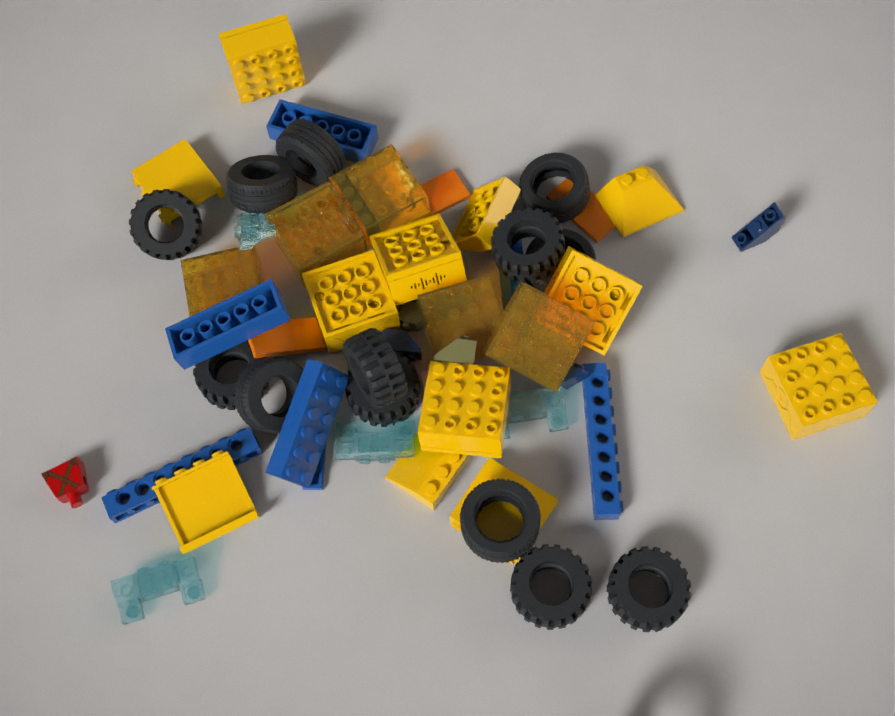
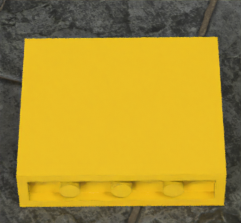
[131,139,225,228]
[151,450,260,555]
[449,457,558,565]

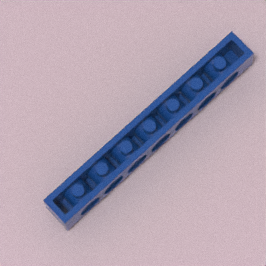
[582,363,624,520]
[101,427,263,524]

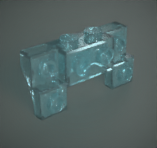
[233,212,276,250]
[504,386,569,439]
[334,420,415,464]
[110,555,206,625]

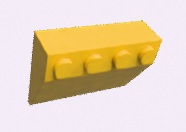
[452,176,521,252]
[385,433,473,510]

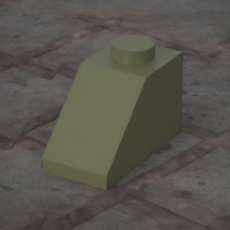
[399,301,441,332]
[433,336,477,365]

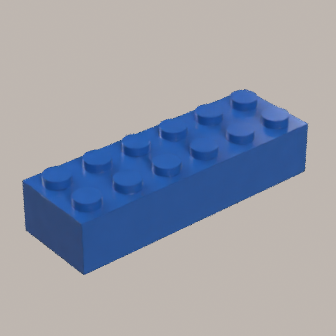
[266,99,378,165]
[165,279,290,370]
[265,359,350,489]

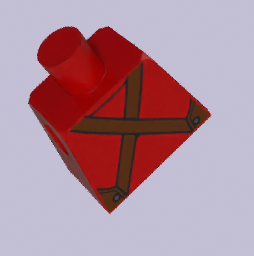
[41,456,89,508]

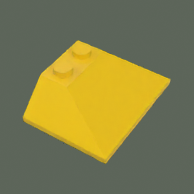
[595,165,684,237]

